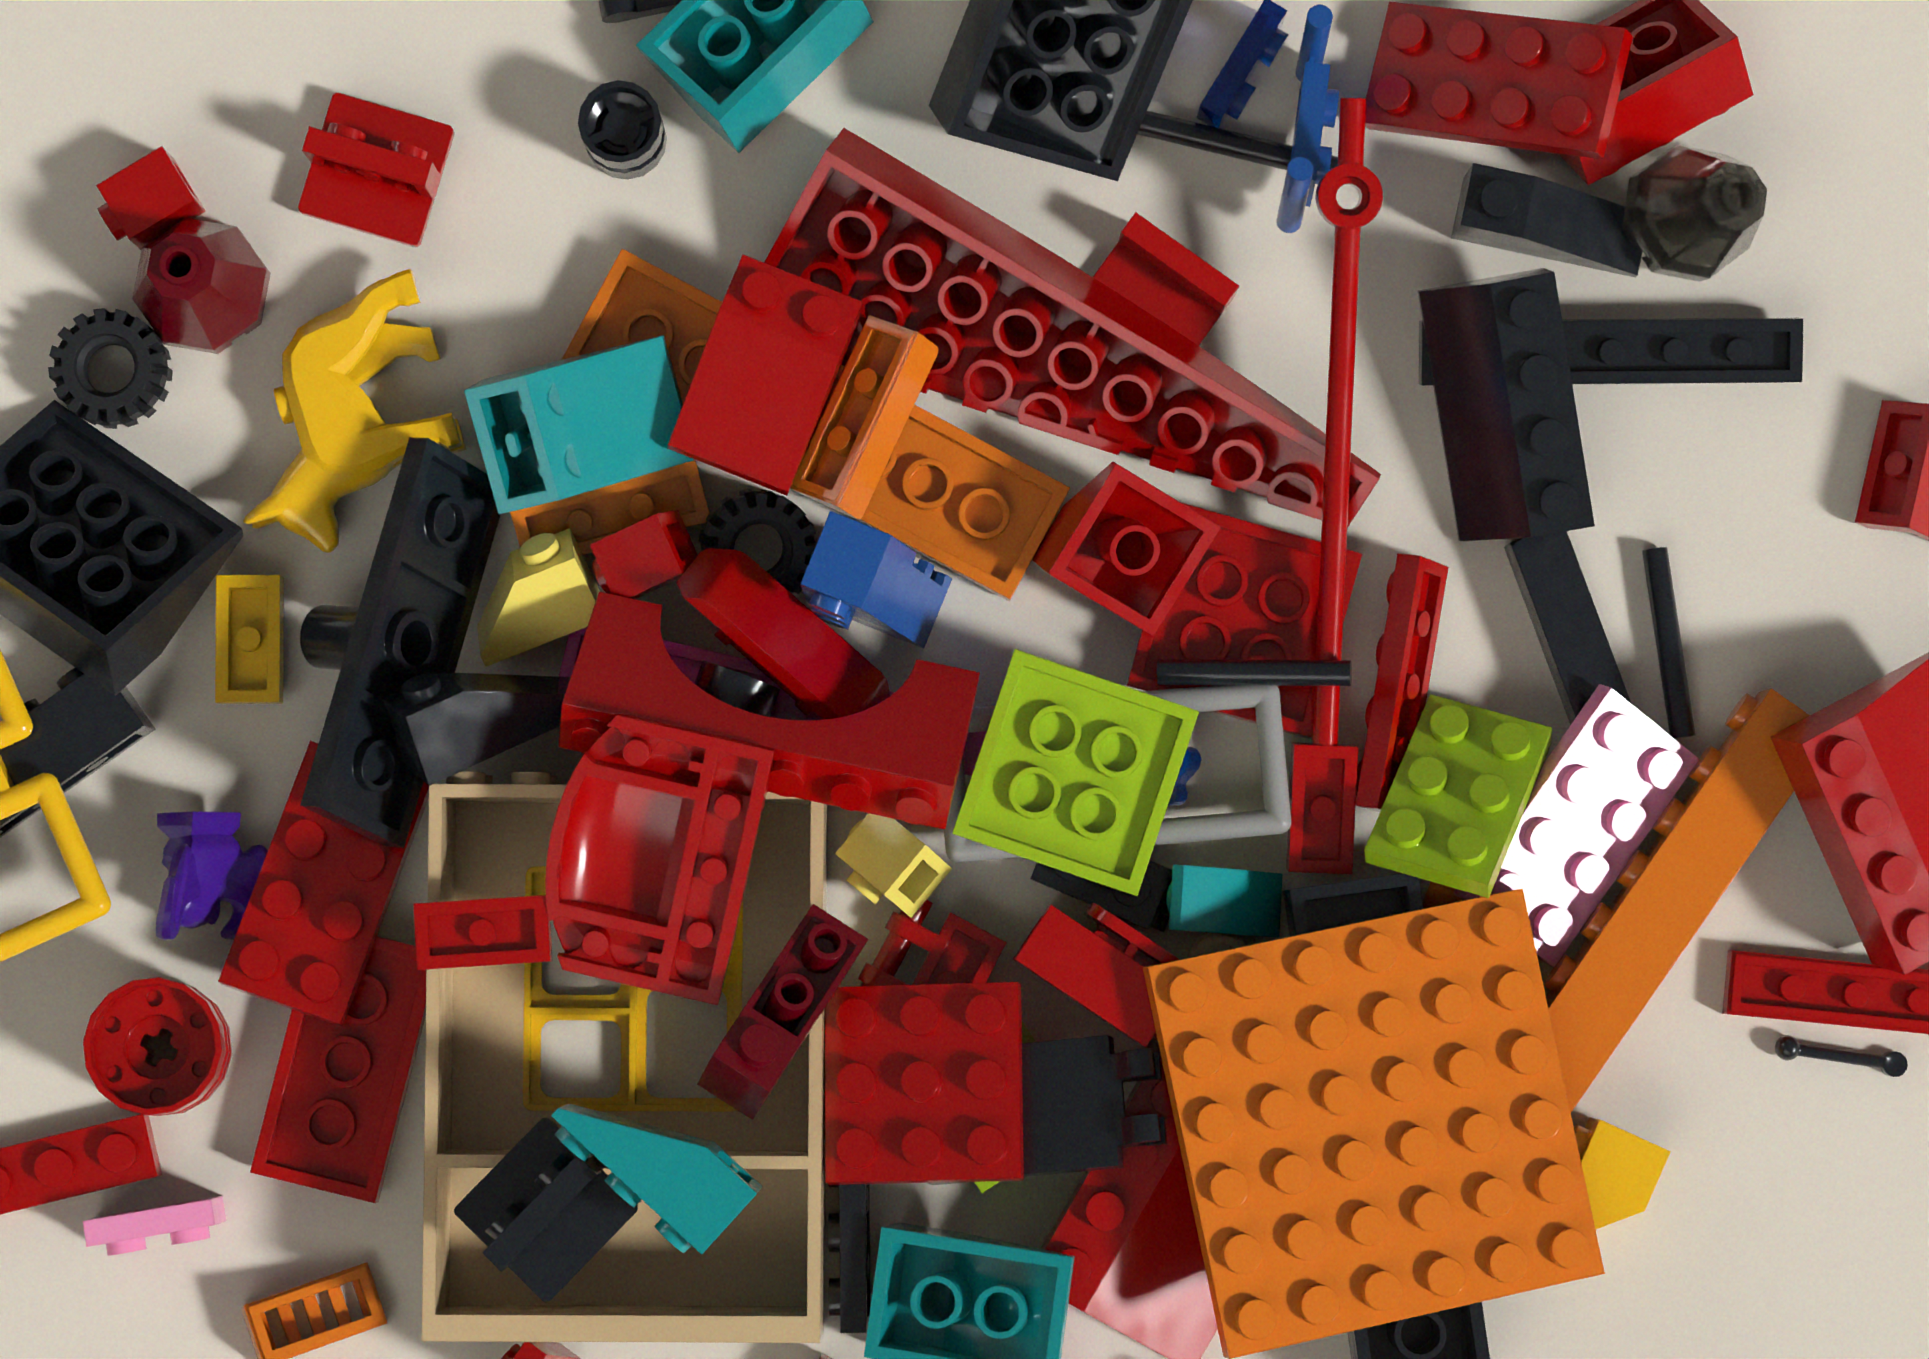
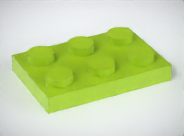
[1364,694,1553,898]

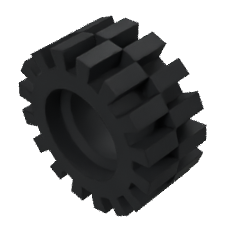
[48,308,173,429]
[698,489,817,595]

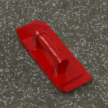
[676,548,890,719]

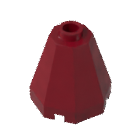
[132,218,271,354]

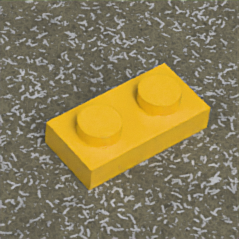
[215,575,284,704]

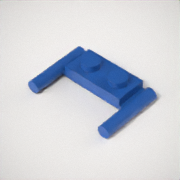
[1276,4,1339,233]

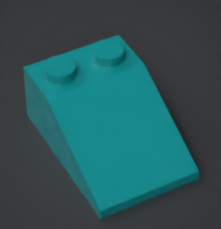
[864,1223,1075,1359]

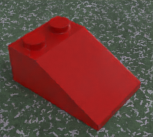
[667,254,863,496]

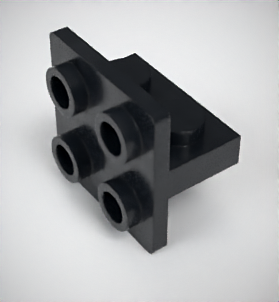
[454,1117,638,1302]

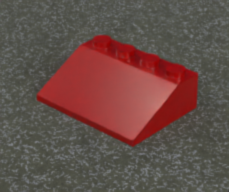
[1770,652,1929,975]
[1040,1054,1218,1359]

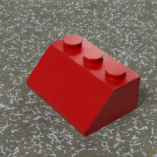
[1559,0,1754,185]

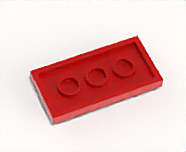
[1365,1,1633,160]
[218,740,429,1027]
[250,936,427,1203]

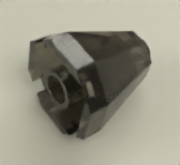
[1622,145,1767,282]

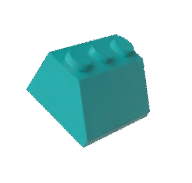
[636,0,874,153]

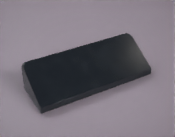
[1504,531,1631,725]

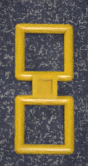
[0,649,111,962]

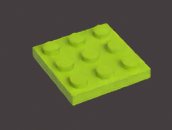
[952,649,1199,896]

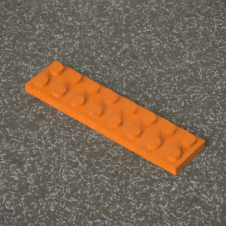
[561,249,1070,602]

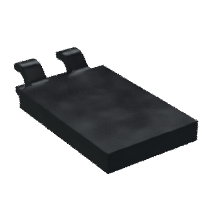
[928,1035,1167,1185]

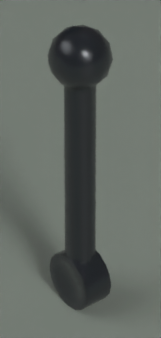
[1775,1035,1908,1077]

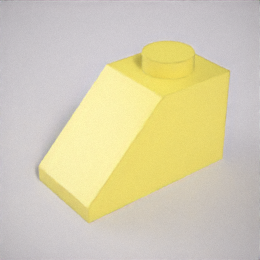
[477,528,600,667]

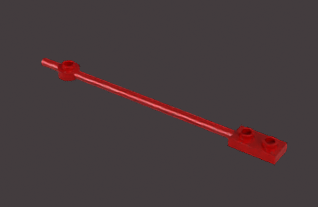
[1286,98,1383,874]

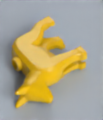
[243,269,467,553]

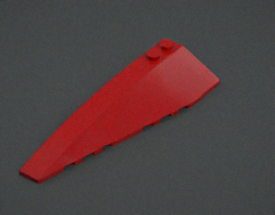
[764,128,1381,528]

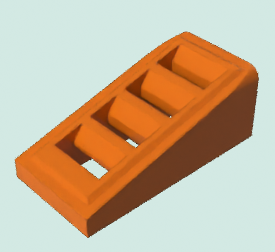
[241,1262,388,1359]

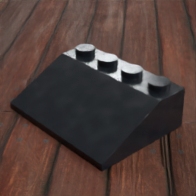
[929,0,1193,182]
[0,400,243,696]

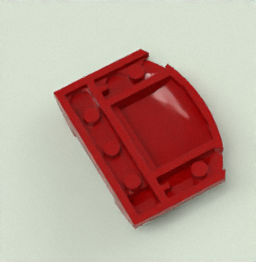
[545,713,775,1006]

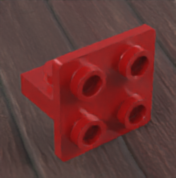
[298,93,455,247]

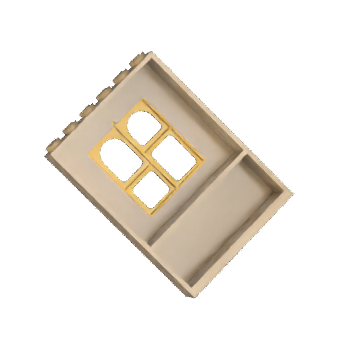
[421,772,827,1343]

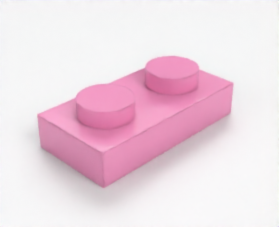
[83,1196,226,1256]

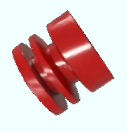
[83,977,233,1116]

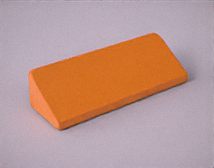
[790,315,939,519]

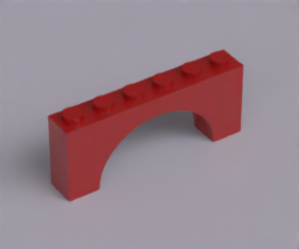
[559,592,980,829]

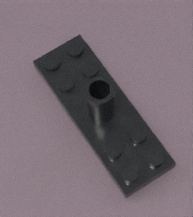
[300,437,501,848]

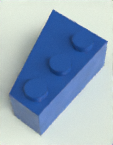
[800,511,952,649]

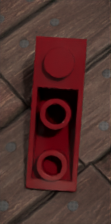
[697,904,869,1120]

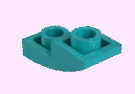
[1167,865,1283,937]

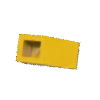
[1574,1117,1671,1230]

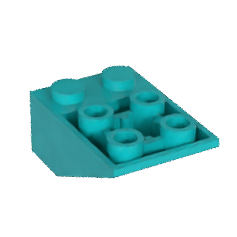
[464,335,695,514]
[551,1104,763,1255]

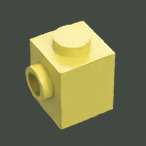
[835,813,952,918]

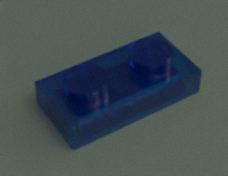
[1196,0,1289,128]

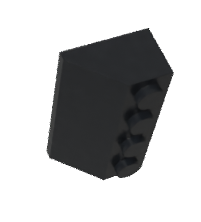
[1418,268,1595,541]

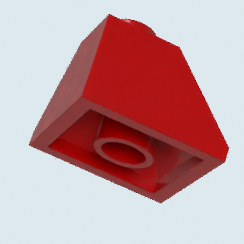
[1032,461,1221,636]

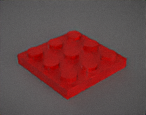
[1126,503,1362,739]
[825,982,1024,1185]

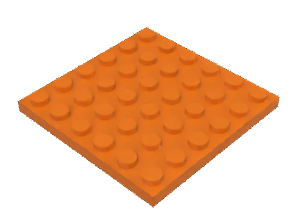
[1143,888,1605,1359]

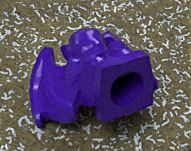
[156,811,268,940]

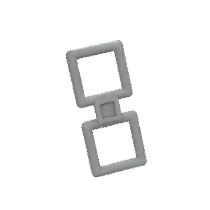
[944,685,1291,863]

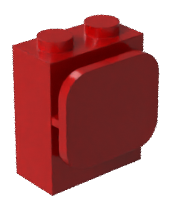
[1012,902,1180,1047]

